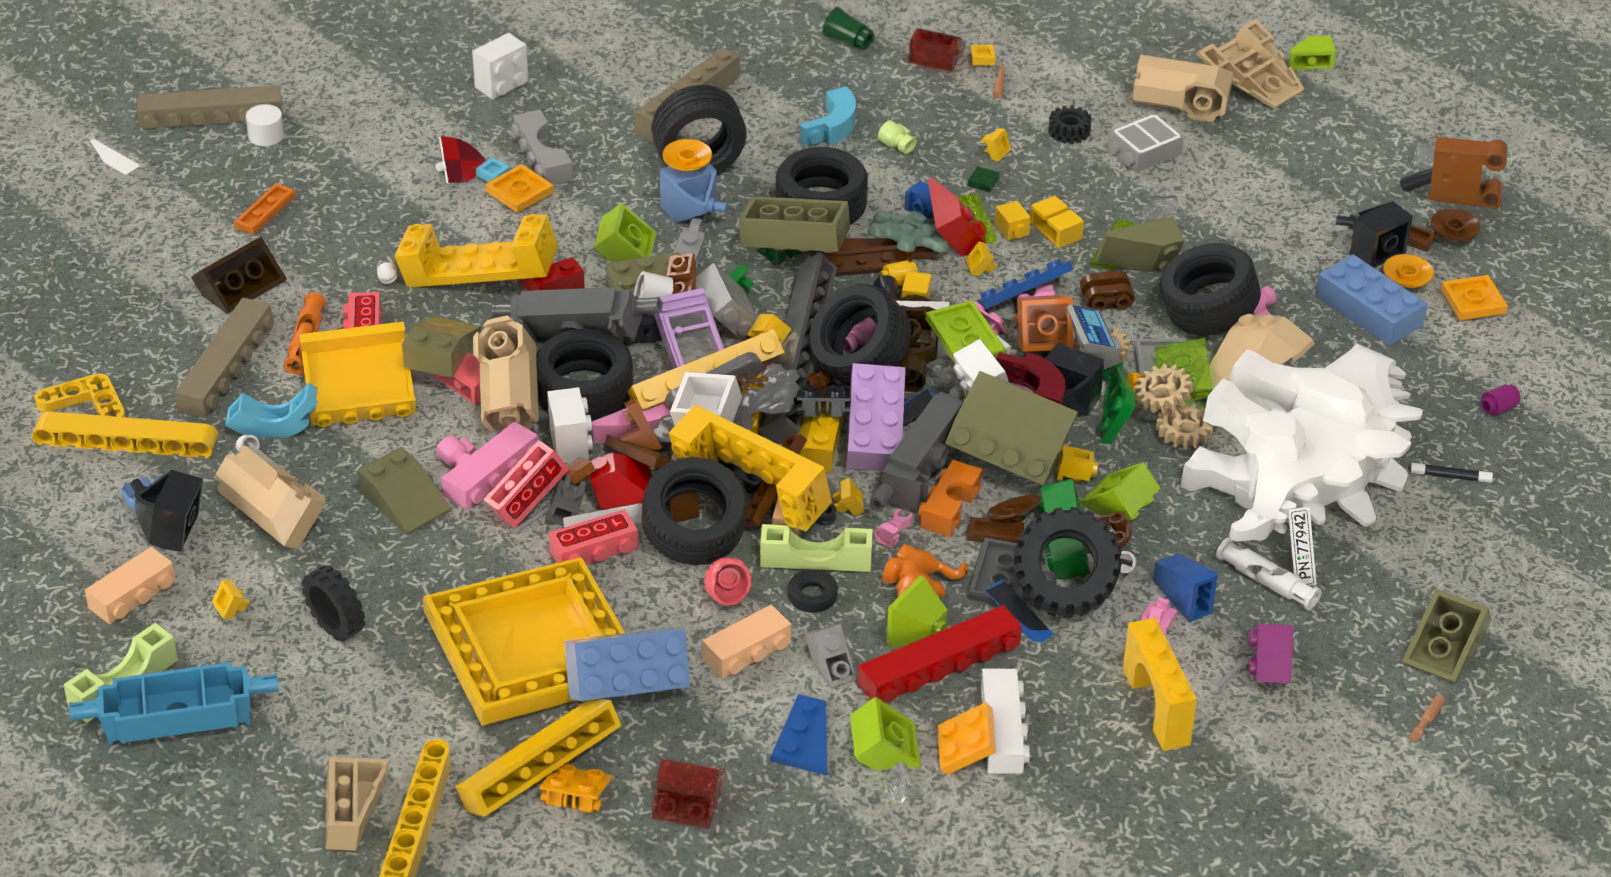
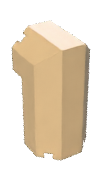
[1133,55,1233,122]
[473,316,539,432]
[215,445,326,549]

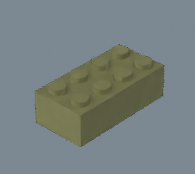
[739,196,850,253]

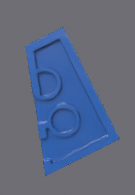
[771,694,827,776]

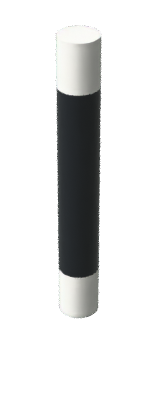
[1411,463,1493,483]

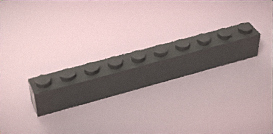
[759,252,837,445]

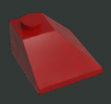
[590,452,652,511]

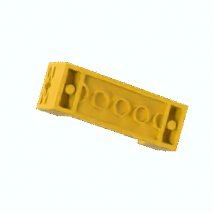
[394,214,559,287]
[669,404,832,532]

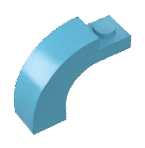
[800,86,856,146]
[225,383,318,438]

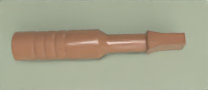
[993,64,1005,98]
[1409,694,1446,742]

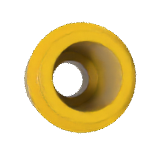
[880,260,918,287]

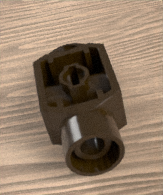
[898,295,938,392]

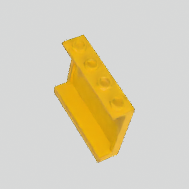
[300,322,417,427]

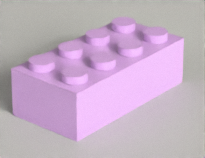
[846,363,905,471]

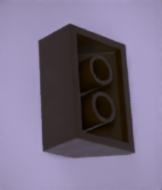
[191,237,287,314]

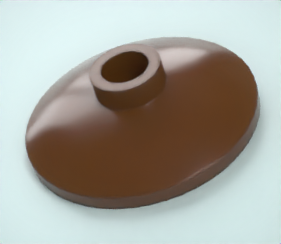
[1431,209,1480,241]
[987,495,1040,522]

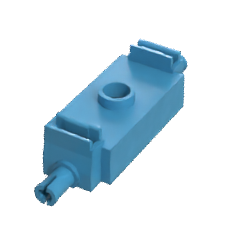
[69,662,279,745]

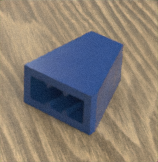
[1153,553,1218,622]

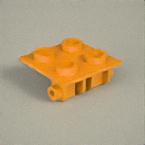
[540,764,613,813]

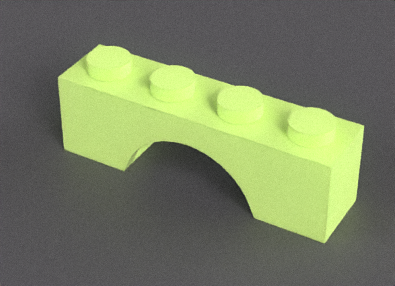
[760,524,873,572]
[63,623,178,723]

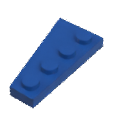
[975,259,1073,309]

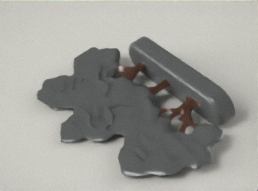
[653,352,800,442]

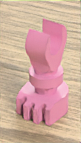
[874,508,912,549]

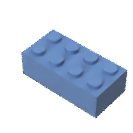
[1315,254,1428,346]
[564,627,690,701]

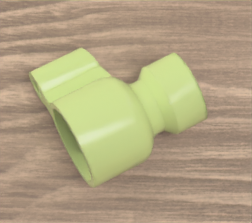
[878,120,916,155]

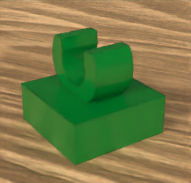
[730,264,754,295]

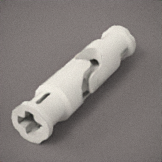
[1216,538,1322,611]

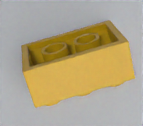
[796,402,844,473]

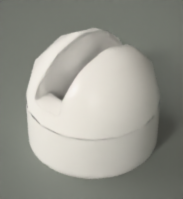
[377,263,397,285]
[236,435,260,453]
[1120,551,1137,573]

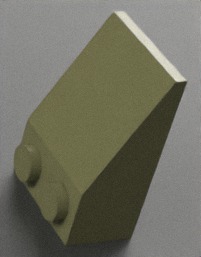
[1095,216,1185,272]
[402,316,481,378]
[357,447,452,535]
[1402,589,1491,684]

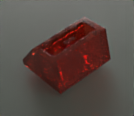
[909,28,966,72]
[651,758,725,829]

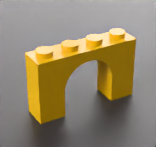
[1123,618,1197,751]

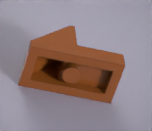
[618,399,662,450]

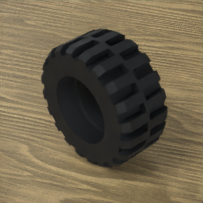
[1013,507,1122,618]

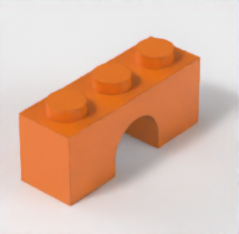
[918,460,983,537]

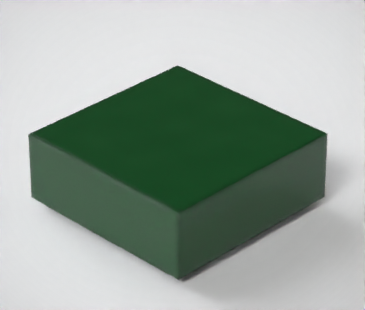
[968,166,999,193]

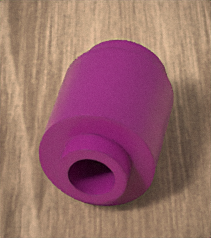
[1481,384,1521,417]

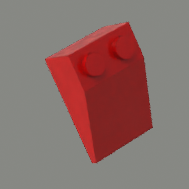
[928,178,987,257]

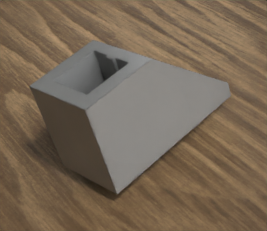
[804,624,857,688]

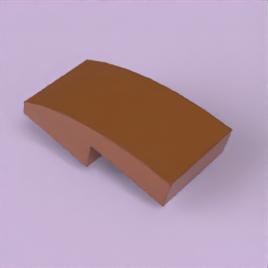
[666,253,696,294]
[558,458,596,485]

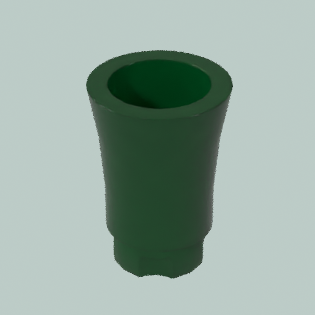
[823,7,875,50]

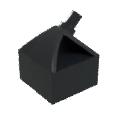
[1335,201,1413,268]
[1046,343,1105,416]
[130,470,203,552]

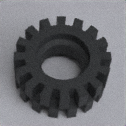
[1048,105,1092,144]

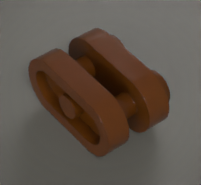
[1080,271,1135,311]

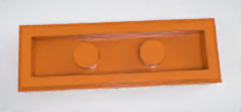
[233,183,296,235]

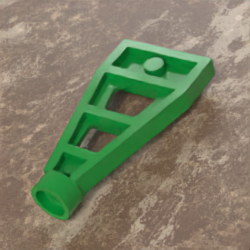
[1098,362,1136,444]

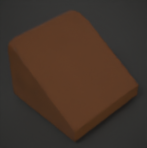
[668,492,700,523]

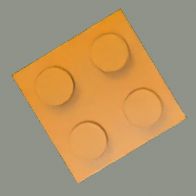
[485,164,554,213]
[1440,275,1508,321]
[938,702,996,774]

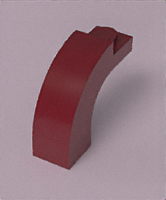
[996,352,1065,405]

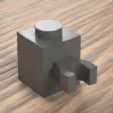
[545,476,586,526]

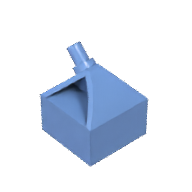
[660,163,728,223]

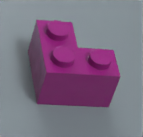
[1247,623,1294,683]

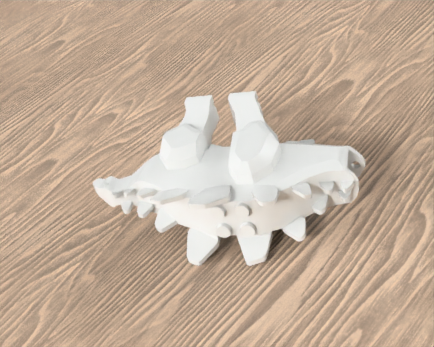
[1180,343,1422,542]

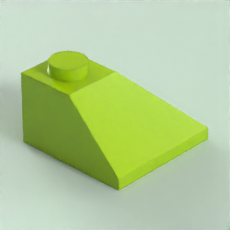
[886,575,948,648]

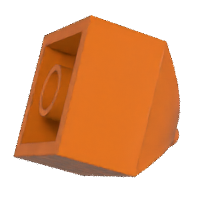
[1015,295,1074,352]

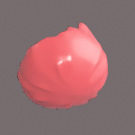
[704,557,752,606]

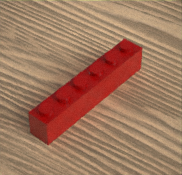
[858,605,1022,702]

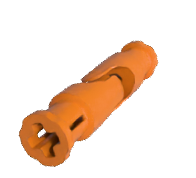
[283,292,326,374]

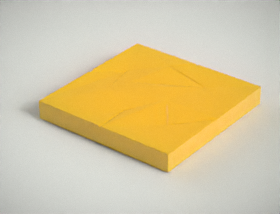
[423,557,625,726]

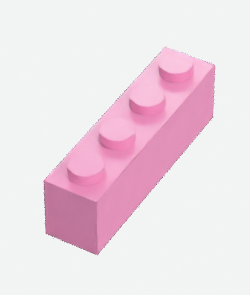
[442,422,538,510]

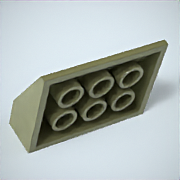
[945,371,1078,486]

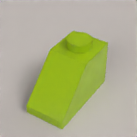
[1288,35,1336,70]

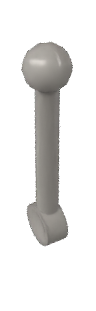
[510,502,550,535]
[1210,657,1249,695]

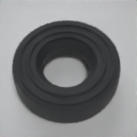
[788,569,838,613]

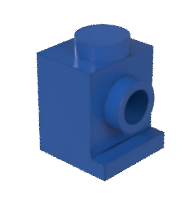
[904,181,934,219]

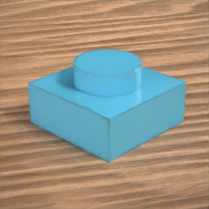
[476,158,510,182]

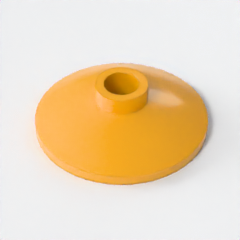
[663,139,712,171]
[1383,254,1434,288]

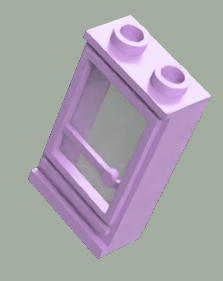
[653,288,724,369]

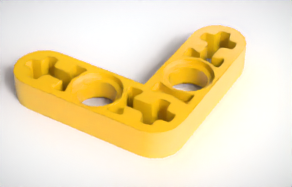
[34,374,125,417]

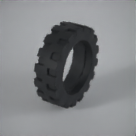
[301,565,365,641]

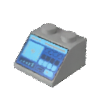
[1067,305,1122,369]

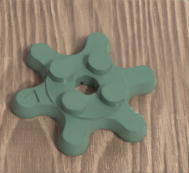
[868,210,949,252]

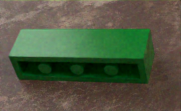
[1039,479,1090,580]

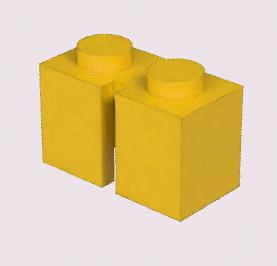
[1030,196,1084,249]

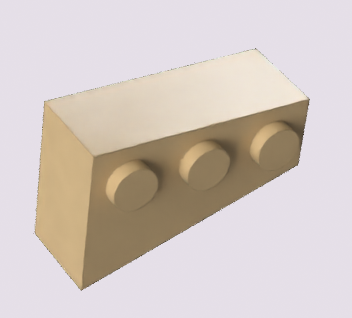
[326,757,390,850]

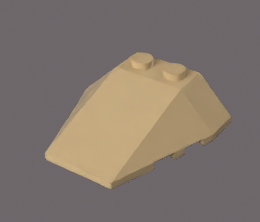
[1196,19,1304,109]
[1194,314,1315,398]

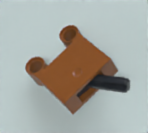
[1400,137,1508,209]

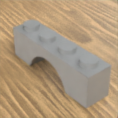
[511,109,573,185]

